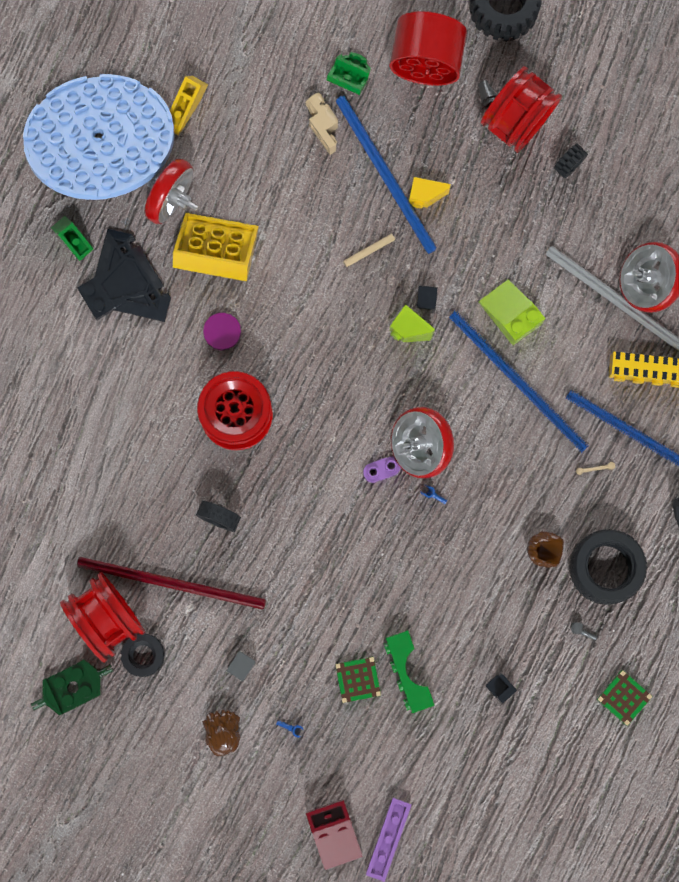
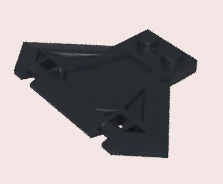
[77,229,171,322]

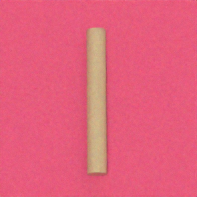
[343,234,395,267]

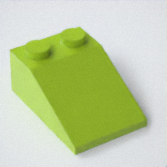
[478,280,546,346]

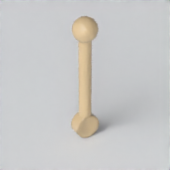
[576,462,615,475]

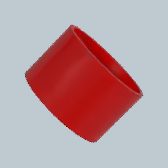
[389,11,467,86]

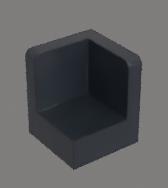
[417,286,438,314]
[486,673,517,704]

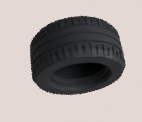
[569,529,647,605]

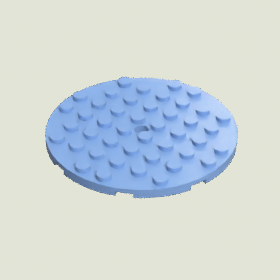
[23,74,174,200]

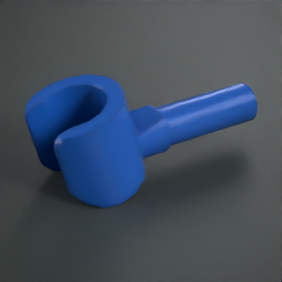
[420,484,447,504]
[276,720,304,738]

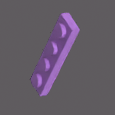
[366,798,411,882]

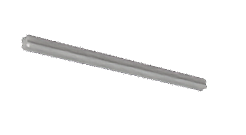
[546,246,679,351]

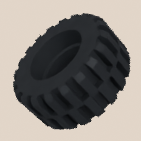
[470,0,542,41]

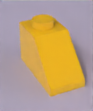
[409,177,451,208]

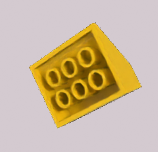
[173,213,259,281]

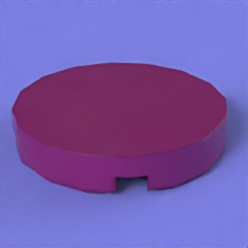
[203,313,241,351]

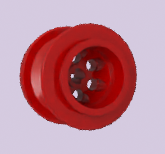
[197,371,273,450]

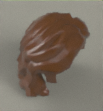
[202,710,240,757]

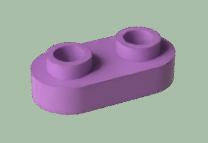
[363,457,401,483]

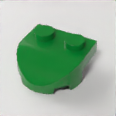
[326,52,371,95]

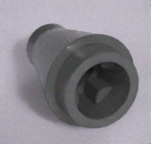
[478,80,497,109]

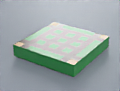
[335,657,381,703]
[596,670,653,726]

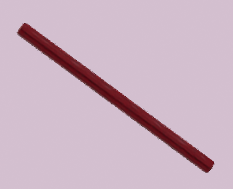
[77,557,266,610]

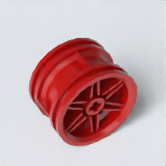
[480,66,562,153]
[60,572,145,663]

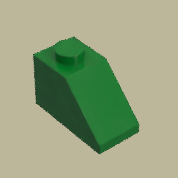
[51,216,94,261]

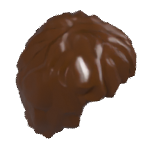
[527,531,564,568]

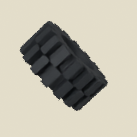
[554,143,588,179]

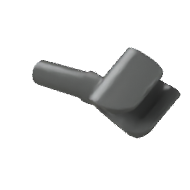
[571,622,597,640]

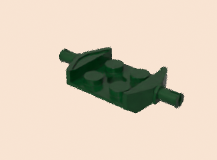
[30,659,114,716]

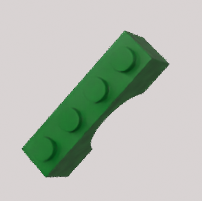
[383,630,435,714]

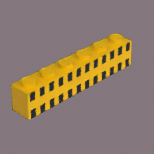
[608,352,679,388]

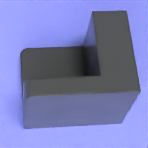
[226,652,256,682]

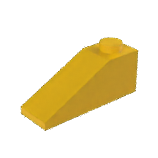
[170,76,208,135]

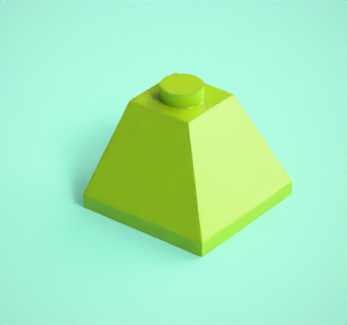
[389,305,435,342]

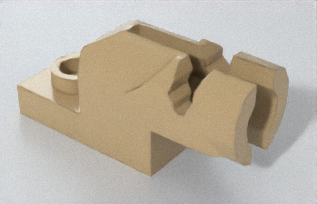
[305,92,338,155]

